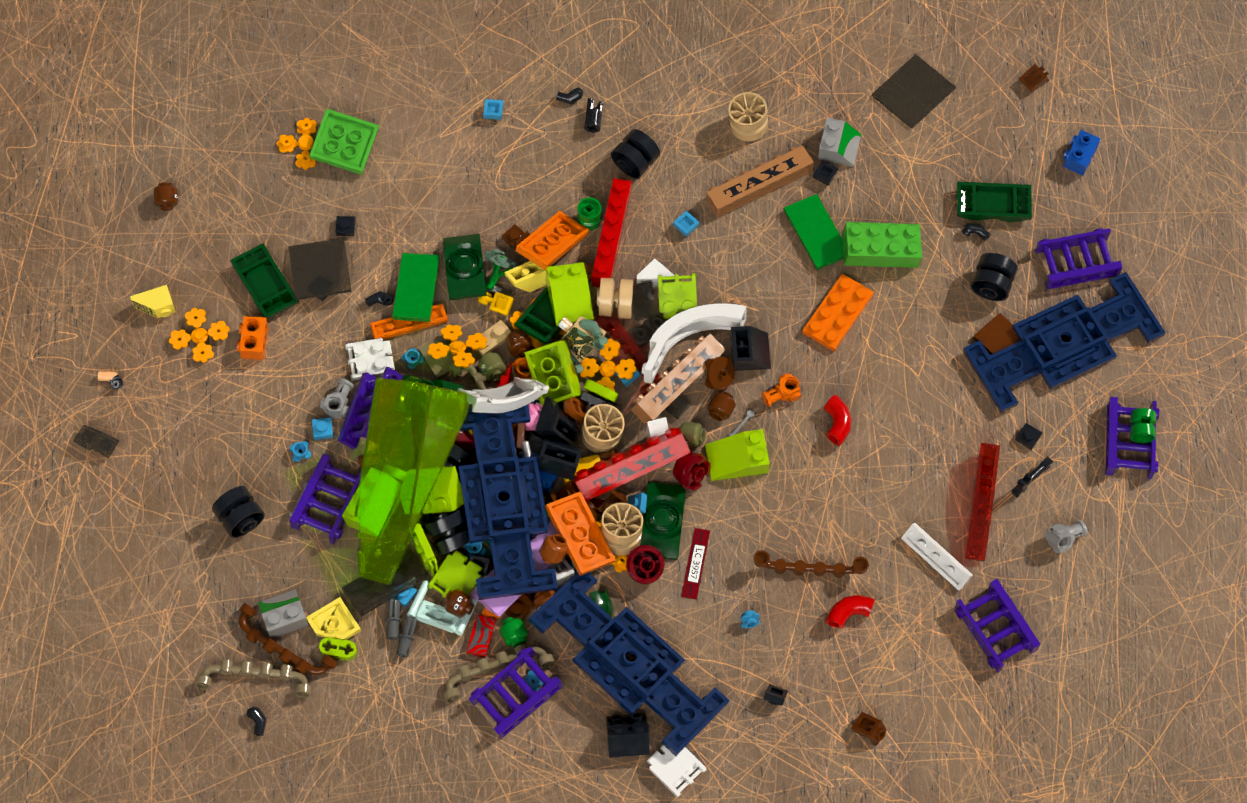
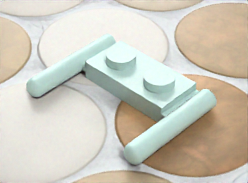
[407,580,478,636]

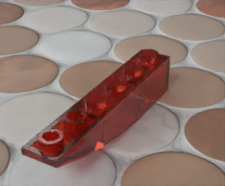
[965,443,1000,562]

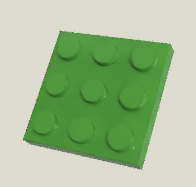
[309,109,379,175]

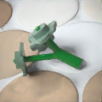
[485,249,519,291]

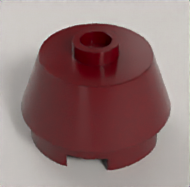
[673,453,711,491]
[626,545,665,584]

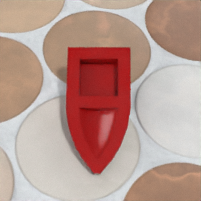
[495,363,513,388]

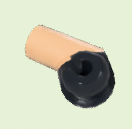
[98,371,123,390]

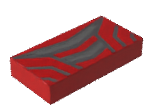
[466,615,496,658]

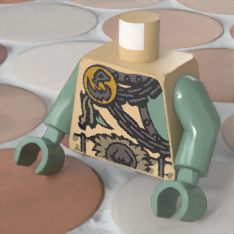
[558,316,608,375]

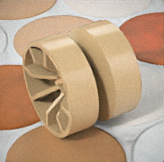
[728,92,768,141]
[597,278,633,319]
[581,404,625,454]
[601,503,643,556]

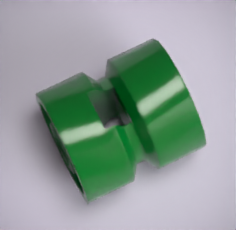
[577,197,601,231]
[1130,408,1156,443]

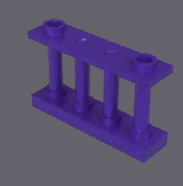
[1035,228,1122,290]
[337,367,403,449]
[1105,397,1160,479]
[289,454,366,544]
[955,579,1041,673]
[469,647,563,739]

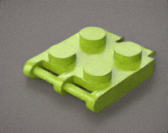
[658,273,697,319]
[412,523,438,577]
[428,551,482,599]

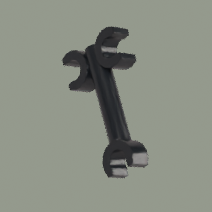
[1011,457,1053,498]

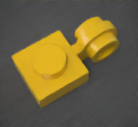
[477,292,514,317]

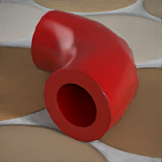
[824,394,852,446]
[825,595,875,629]

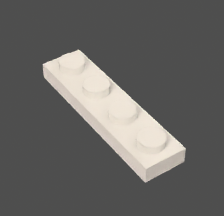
[901,523,973,591]

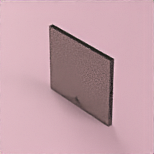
[872,54,956,129]
[289,238,352,300]

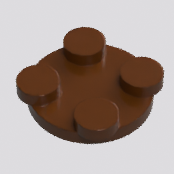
[705,356,735,390]

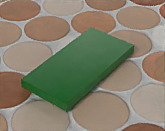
[783,194,844,270]
[392,253,440,322]

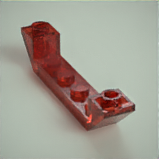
[593,314,659,396]

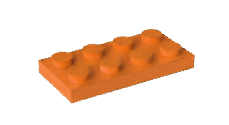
[515,211,589,271]
[802,274,874,352]
[545,492,616,576]

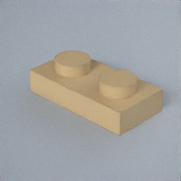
[477,320,511,356]

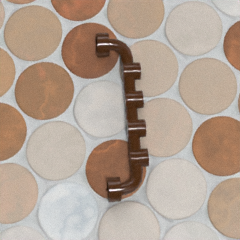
[754,550,869,578]
[239,603,338,675]

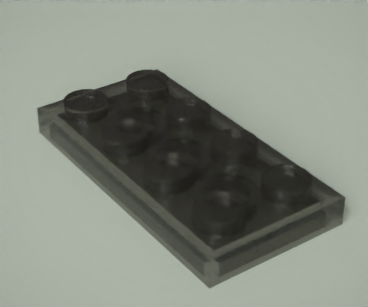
[342,548,429,617]

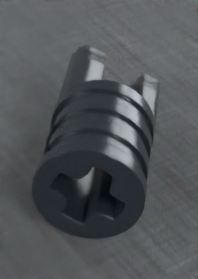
[584,98,604,133]

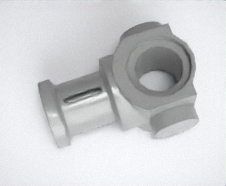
[320,378,354,419]
[1046,520,1088,553]

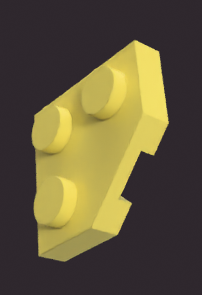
[306,597,361,640]

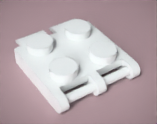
[345,338,395,381]
[647,745,707,797]

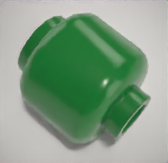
[499,617,528,648]

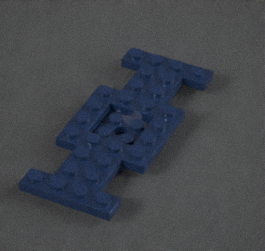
[963,272,1166,413]
[450,404,558,600]
[528,572,730,757]

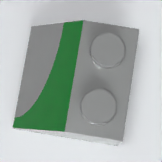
[818,117,861,167]
[258,589,308,639]

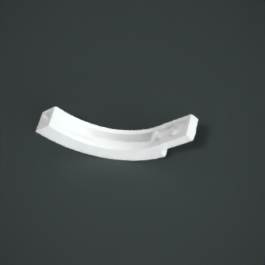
[642,304,746,384]

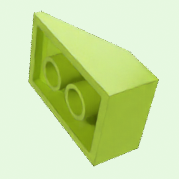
[545,262,594,326]
[705,429,770,481]

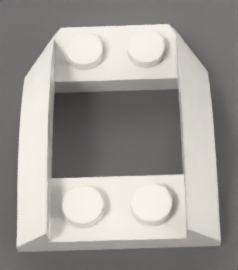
[458,377,549,413]

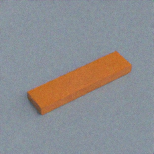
[370,303,448,340]

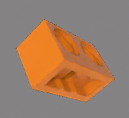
[237,316,268,360]

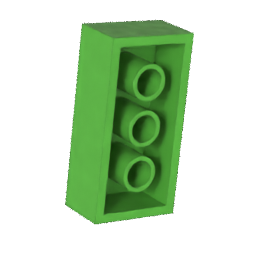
[842,222,922,268]

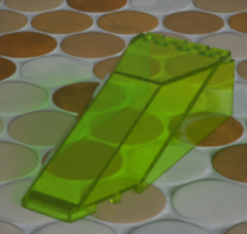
[355,378,469,584]

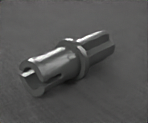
[385,599,401,640]
[396,617,417,658]

